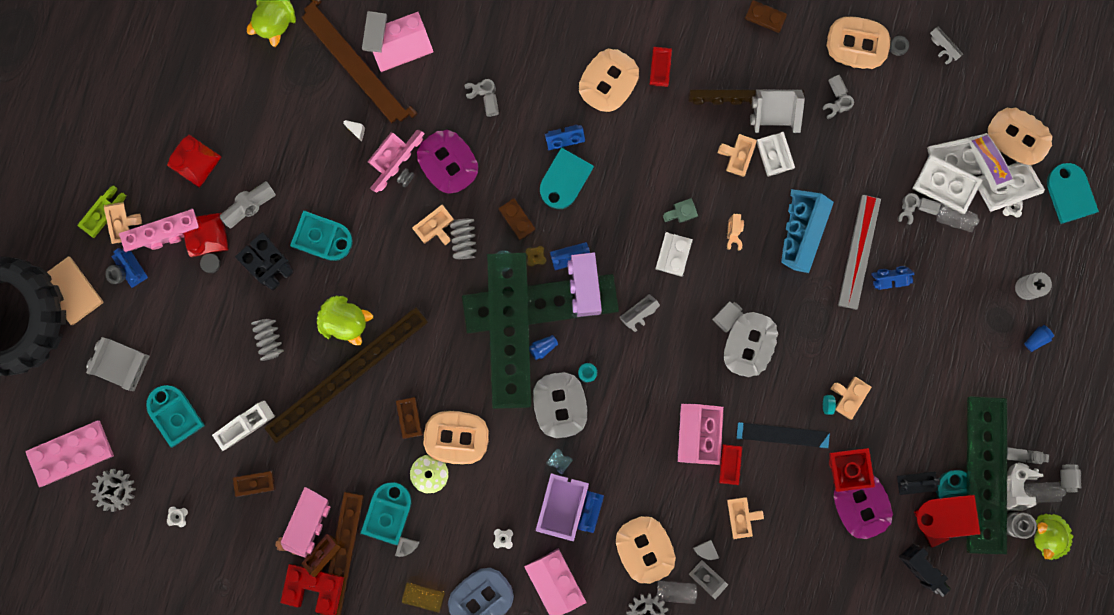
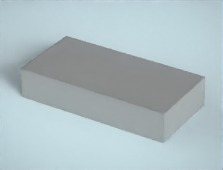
[362,11,387,53]

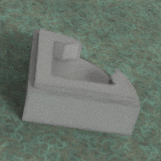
[395,537,419,557]
[693,540,719,560]

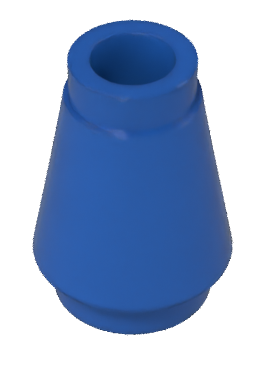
[1024,325,1054,352]
[528,335,558,360]

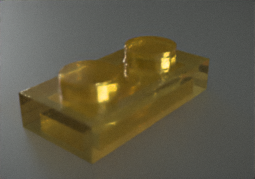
[402,583,445,613]

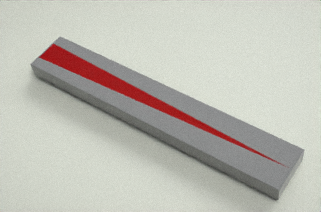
[838,195,881,310]

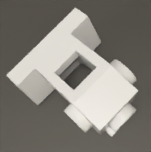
[1003,463,1043,511]

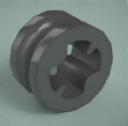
[397,168,415,187]

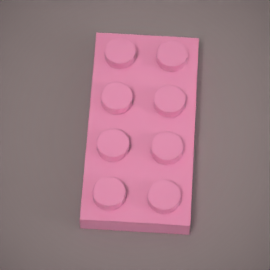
[25,421,114,487]

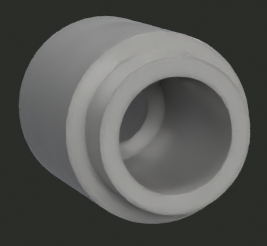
[1060,465,1082,493]

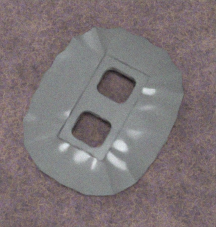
[724,312,778,377]
[533,372,587,438]

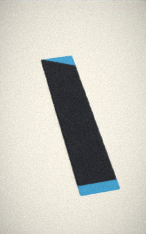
[737,422,830,448]

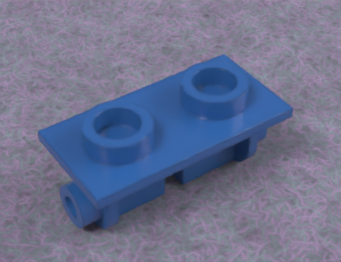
[545,124,585,150]
[550,242,590,270]
[111,248,148,288]
[871,266,914,290]
[577,491,604,533]

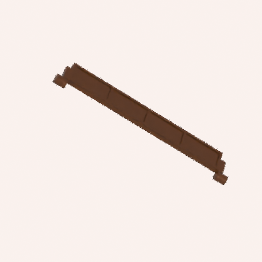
[301,0,418,123]

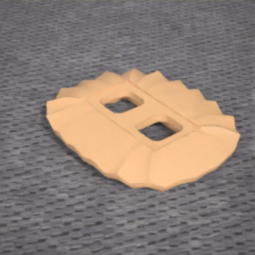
[826,17,891,69]
[579,49,639,112]
[988,107,1052,165]
[423,411,489,464]
[616,516,676,584]

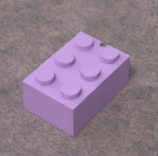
[568,253,602,317]
[536,473,589,541]

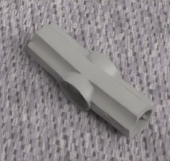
[220,181,276,229]

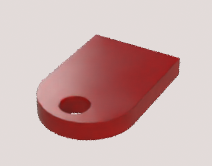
[917,495,980,539]

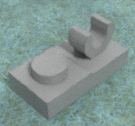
[930,26,963,64]
[619,294,660,332]

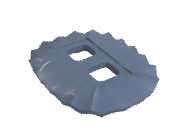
[448,568,514,615]

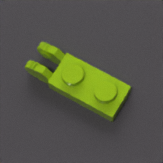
[77,186,126,238]

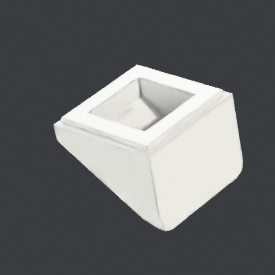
[343,120,365,141]

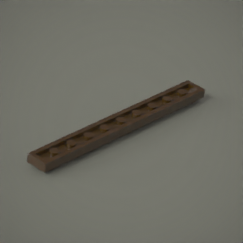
[264,307,429,443]

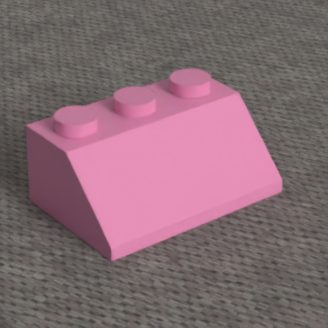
[373,12,433,72]
[678,404,724,465]
[281,487,330,558]
[524,548,586,615]

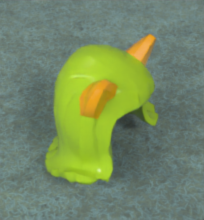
[247,0,296,47]
[317,295,373,345]
[1034,514,1073,560]

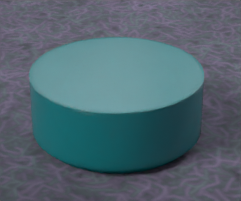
[578,363,597,382]
[823,395,836,415]

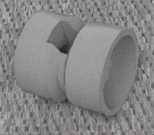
[1003,512,1037,539]

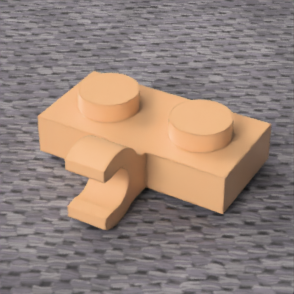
[718,134,757,177]
[104,202,142,244]
[412,205,454,245]
[727,214,744,251]
[831,377,871,420]
[727,497,764,539]

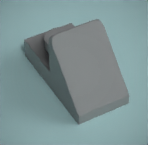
[689,560,728,599]

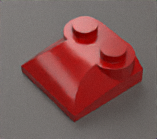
[167,135,221,188]
[184,213,229,257]
[829,448,875,492]

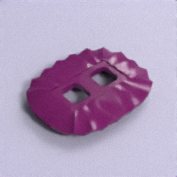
[417,130,478,193]
[834,476,893,539]

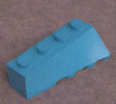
[781,189,834,273]

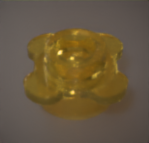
[526,246,546,266]

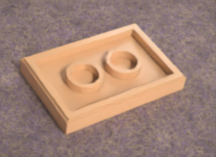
[47,256,104,325]

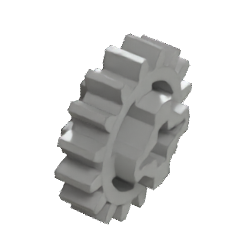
[91,469,136,512]
[626,593,668,615]

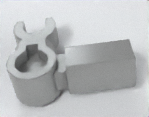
[823,75,854,119]
[465,79,499,117]
[897,193,941,225]
[1004,447,1049,464]

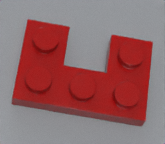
[280,564,344,615]

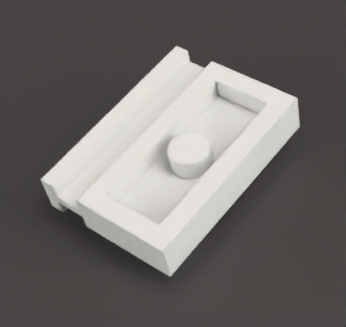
[757,132,795,177]
[655,232,692,277]

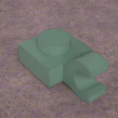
[663,198,698,223]

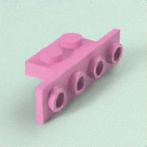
[367,130,425,193]
[119,209,199,252]

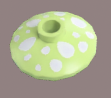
[410,455,448,493]

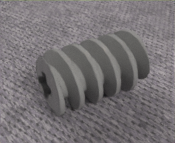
[450,218,477,259]
[1015,272,1052,300]
[251,319,284,361]

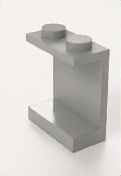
[750,90,805,133]
[86,337,150,391]

